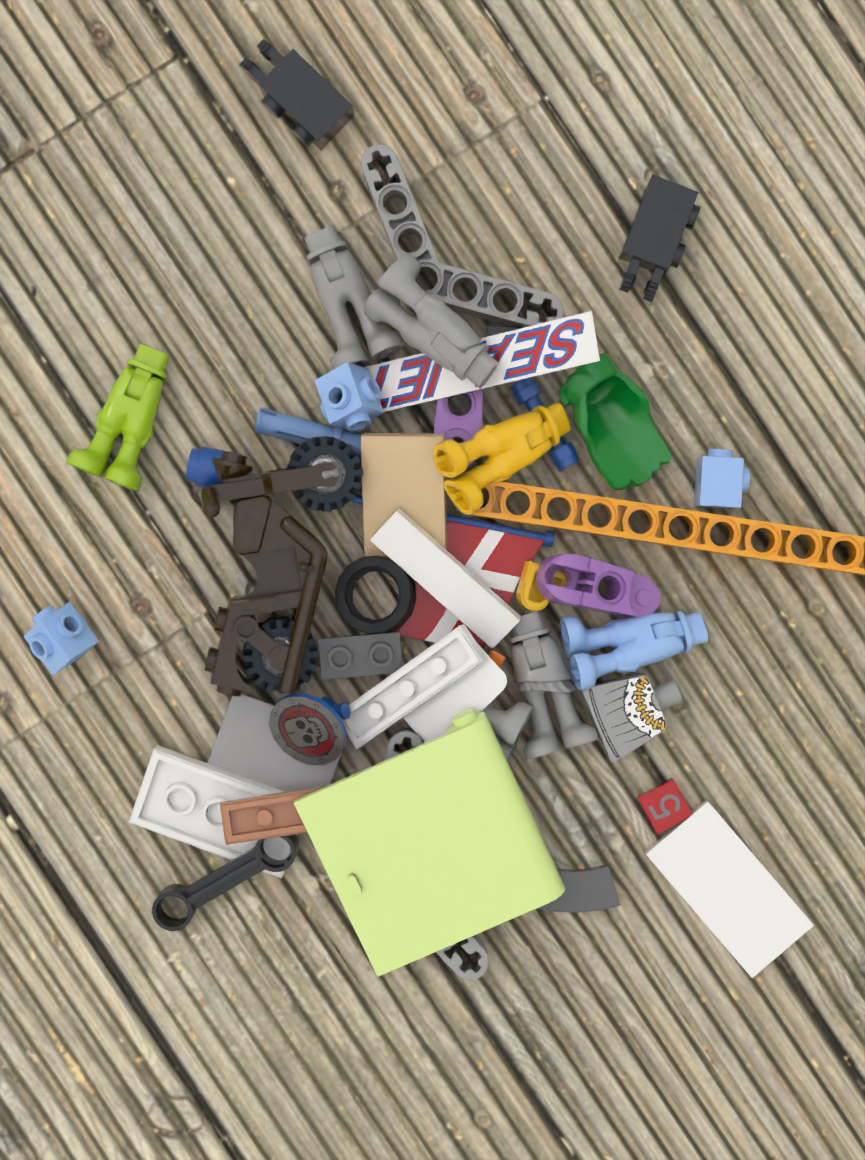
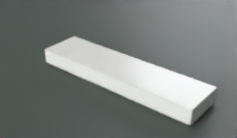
[370,508,521,649]
[342,624,487,750]

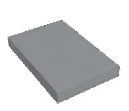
[207,692,348,792]

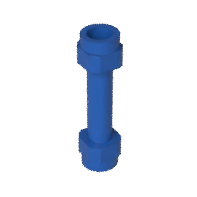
[510,377,580,472]

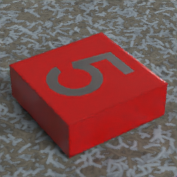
[636,778,693,835]

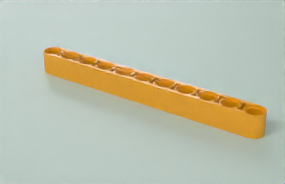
[471,481,865,576]

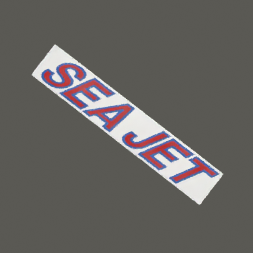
[364,311,600,412]

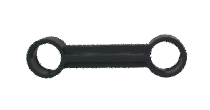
[152,834,299,931]

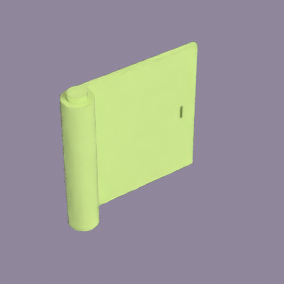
[294,708,566,977]

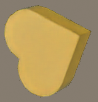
[516,561,566,611]

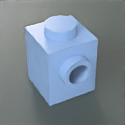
[694,449,750,509]

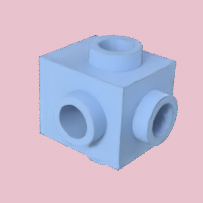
[315,362,384,432]
[23,602,99,676]

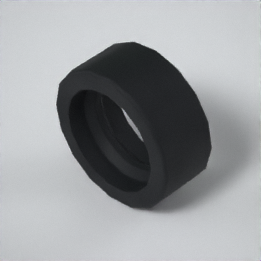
[335,556,417,634]

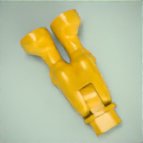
[433,402,571,515]

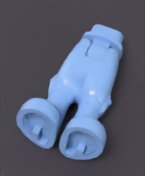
[560,611,708,691]

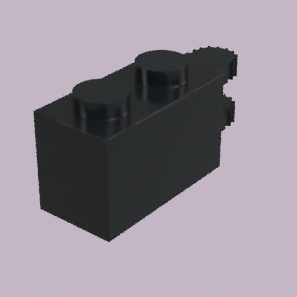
[239,39,354,150]
[619,174,701,302]

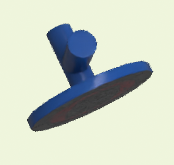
[269,693,351,765]

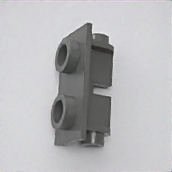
[318,632,403,680]

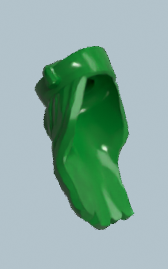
[559,353,673,491]

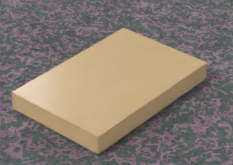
[361,433,447,557]

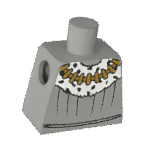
[580,673,683,763]

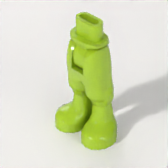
[66,344,170,492]

